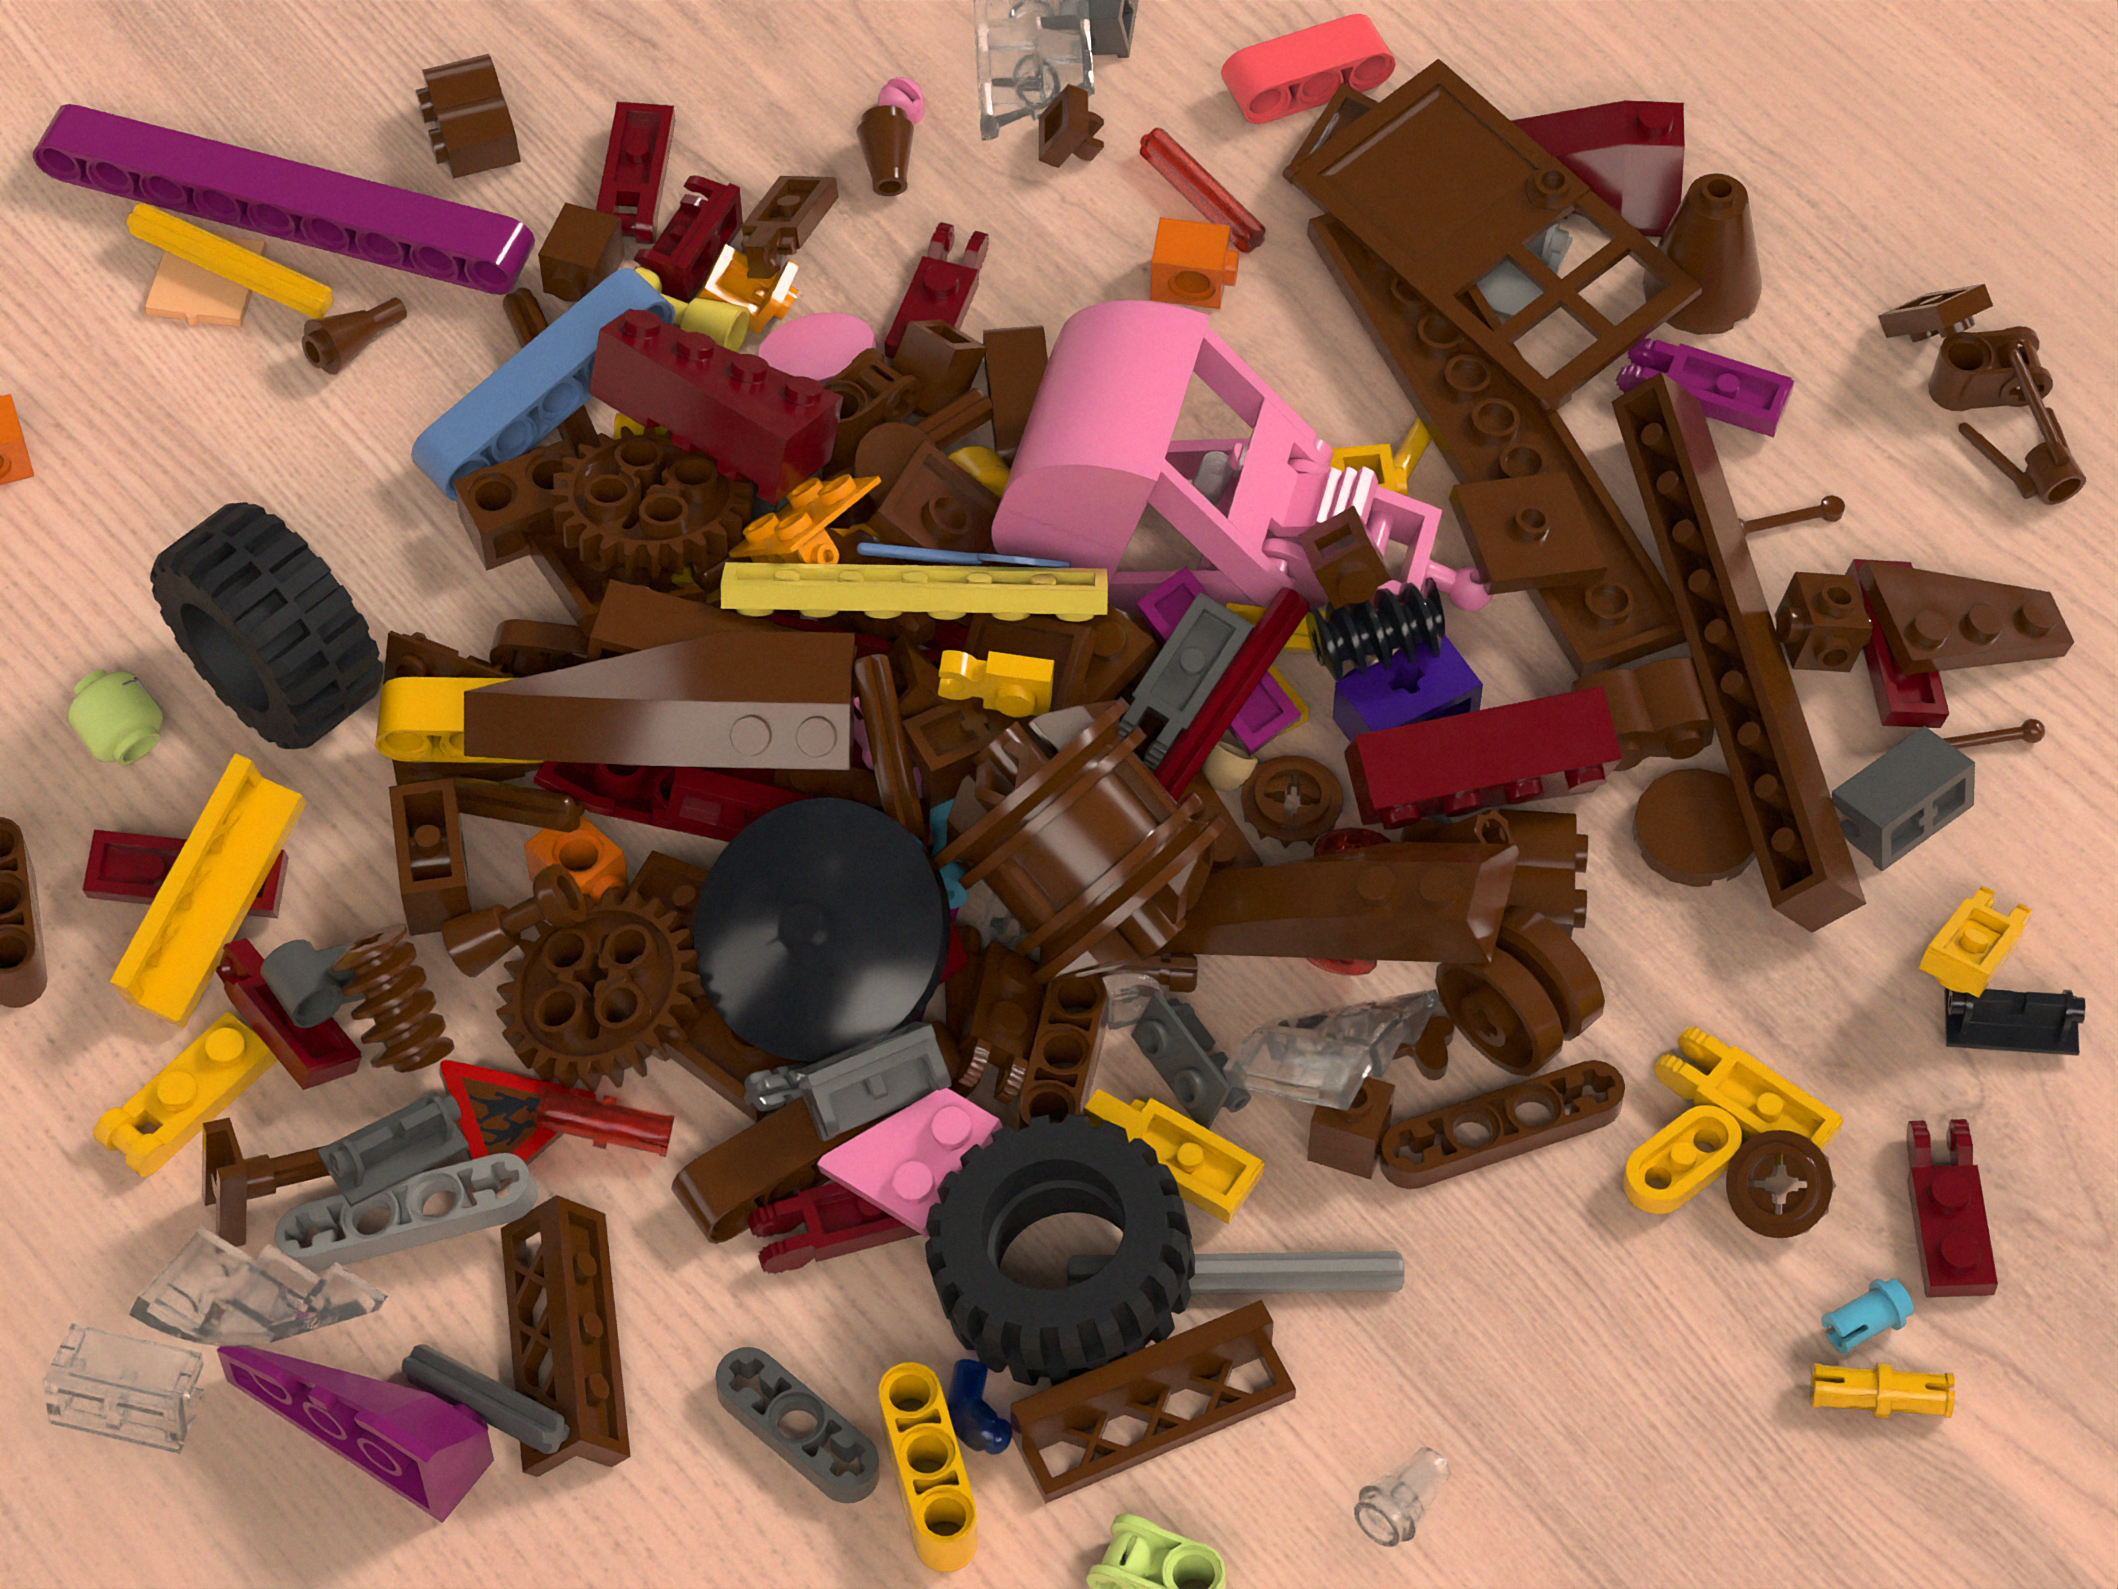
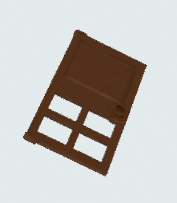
[1282,59,1702,415]

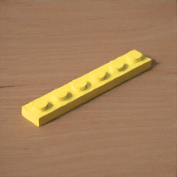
[721,562,1108,622]

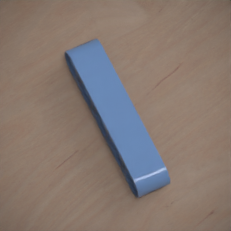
[411,268,675,501]

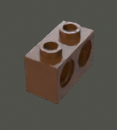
[453,439,577,571]

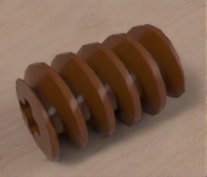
[331,924,455,1073]

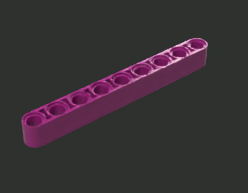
[33,104,535,295]

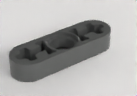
[716,1347,880,1503]

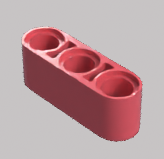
[1221,13,1396,124]

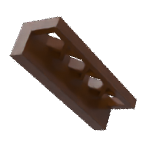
[501,1195,631,1477]
[1010,1300,1296,1504]

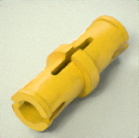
[1810,1362,1955,1419]

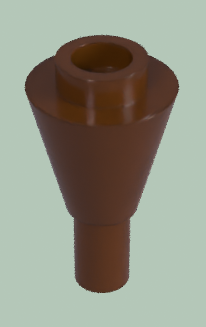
[301,297,407,375]

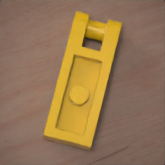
[93,1011,277,1178]

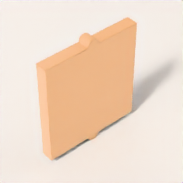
[144,231,267,327]

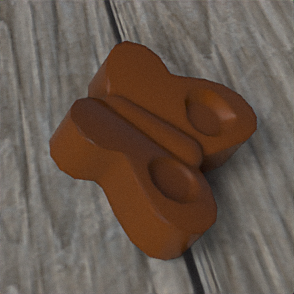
[1374,1003,1455,1081]

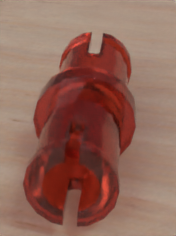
[534,1087,675,1158]

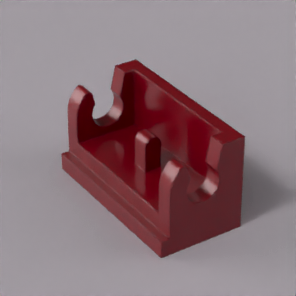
[634,175,743,304]

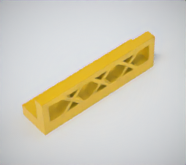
[109,753,307,1029]

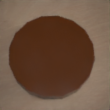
[1632,768,1756,887]

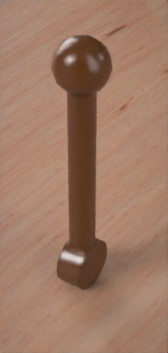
[1739,495,1845,537]
[1942,719,2045,749]

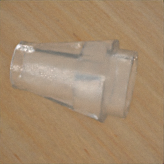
[1354,1447,1451,1547]

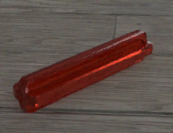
[1139,128,1266,254]

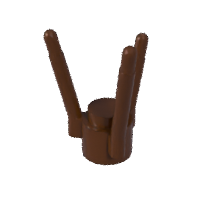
[1958,350,2086,505]

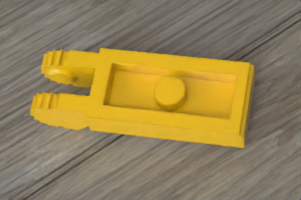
[1918,886,2032,998]
[1653,1026,1844,1163]

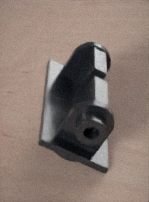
[1944,988,2086,1056]

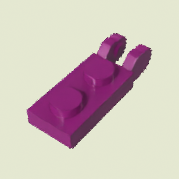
[1615,338,1794,438]

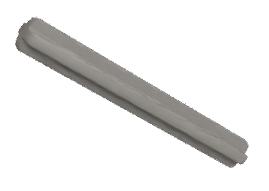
[1067,1251,1404,1294]

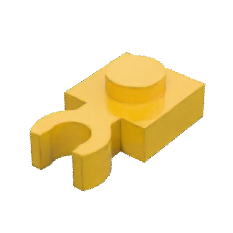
[938,650,1054,717]

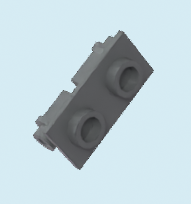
[1131,991,1251,1130]
[317,1092,469,1207]

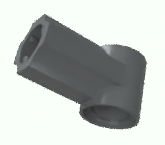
[260,939,365,1028]

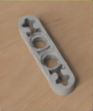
[275,1153,538,1273]

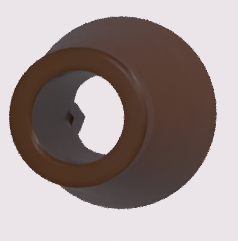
[856,105,914,196]

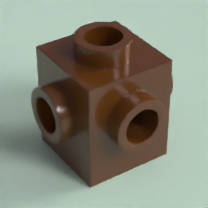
[1774,572,1873,673]

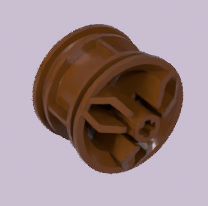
[932,697,1229,986]

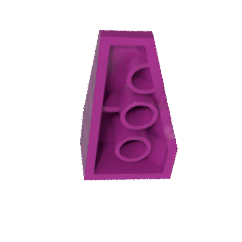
[217,1340,494,1523]

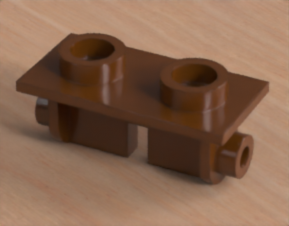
[383,631,517,685]

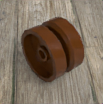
[1435,905,1605,1077]

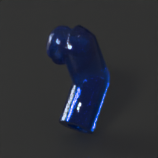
[946,1359,1013,1455]

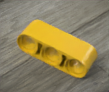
[375,677,544,763]
[878,1362,978,1572]

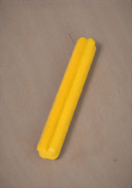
[126,203,334,319]

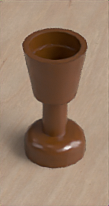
[442,864,587,978]

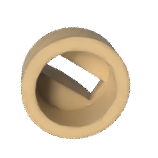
[1202,740,1258,792]

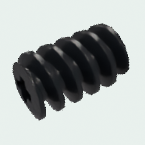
[1306,577,1445,681]

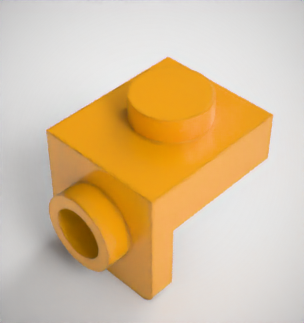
[697,244,799,335]

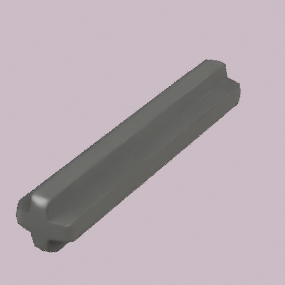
[401,1344,570,1454]

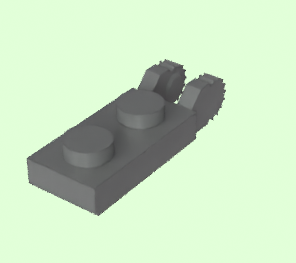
[1119,592,1254,773]

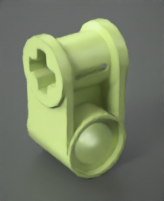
[1086,1514,1226,1589]

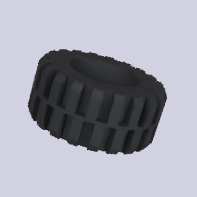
[150,502,383,749]
[925,1114,1195,1386]

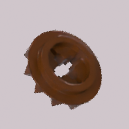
[1241,756,1343,849]
[1726,1130,1836,1239]

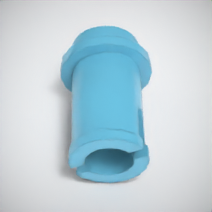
[1821,1278,1914,1355]

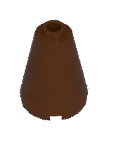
[1643,173,1762,335]

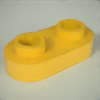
[1623,1105,1742,1214]

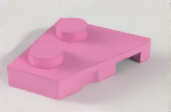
[817,1088,1003,1237]

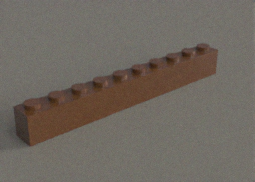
[1611,371,1867,933]

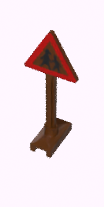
[202,1059,596,1251]

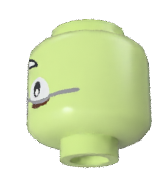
[67,670,163,765]

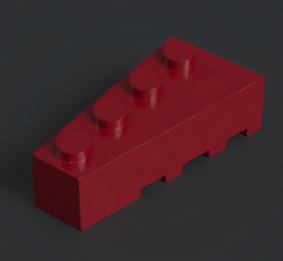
[589,309,844,506]
[1344,686,1623,830]

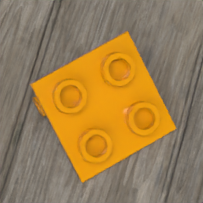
[728,474,881,564]

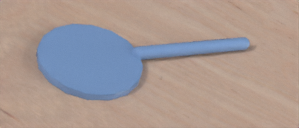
[857,542,1071,568]

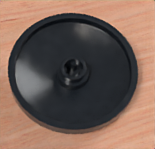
[694,798,951,1064]

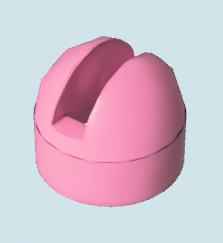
[878,77,924,126]

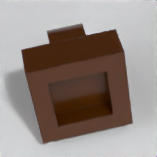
[1039,83,1104,168]

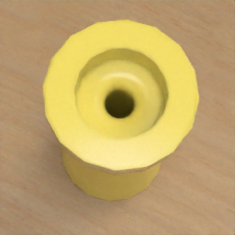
[635,267,750,353]

